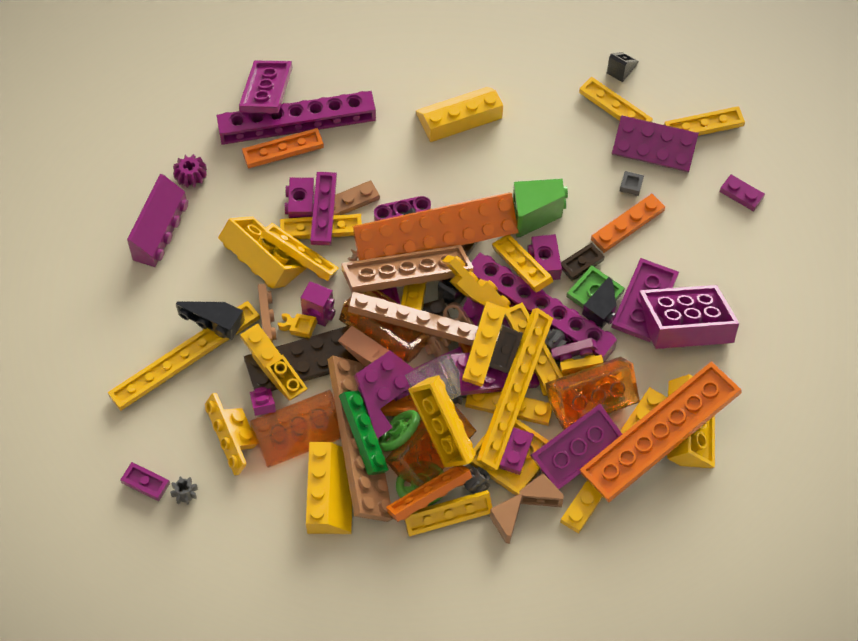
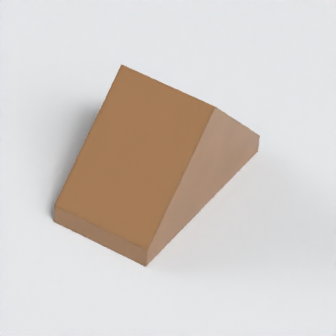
[519,473,564,507]
[490,495,522,544]

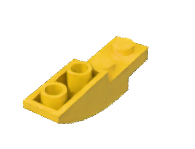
[442,255,511,309]
[240,323,308,401]

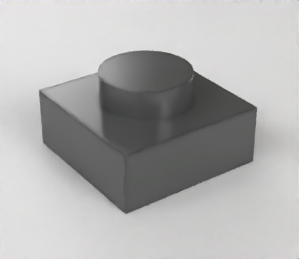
[620,171,644,196]

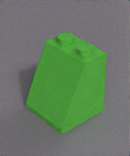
[513,178,568,238]

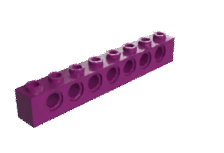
[216,91,376,145]
[471,252,617,364]

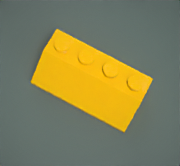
[416,87,503,142]
[218,216,306,289]
[667,374,715,468]
[408,375,476,468]
[306,442,352,534]

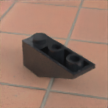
[176,301,245,340]

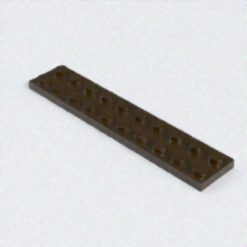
[244,298,450,391]

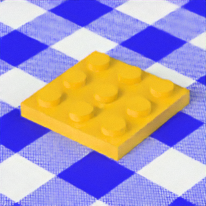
[469,419,549,496]

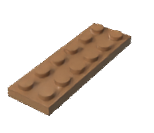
[341,245,473,293]

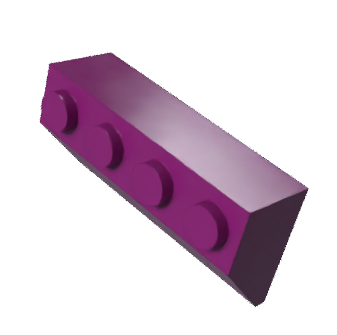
[127,174,188,267]

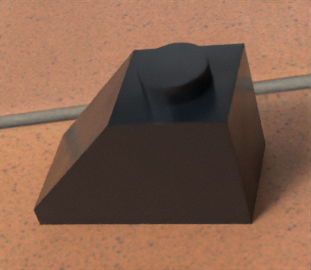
[582,277,616,329]

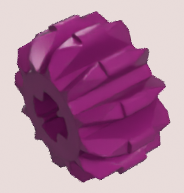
[173,154,207,188]

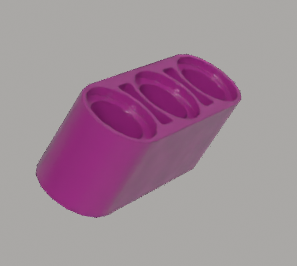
[374,196,431,221]

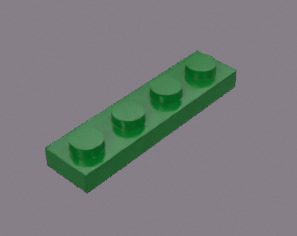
[339,391,389,475]

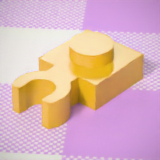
[277,313,317,338]

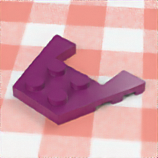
[354,350,427,439]

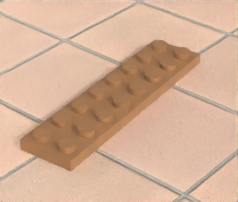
[327,356,394,522]

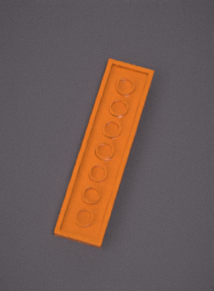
[352,192,519,260]
[579,361,742,503]

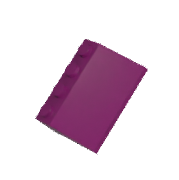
[639,285,739,349]

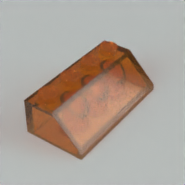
[339,290,432,364]
[545,356,640,430]
[250,390,341,468]
[385,404,477,487]

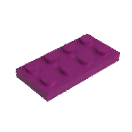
[239,60,293,114]
[612,115,699,172]
[611,258,679,342]
[448,349,540,396]
[530,404,622,489]

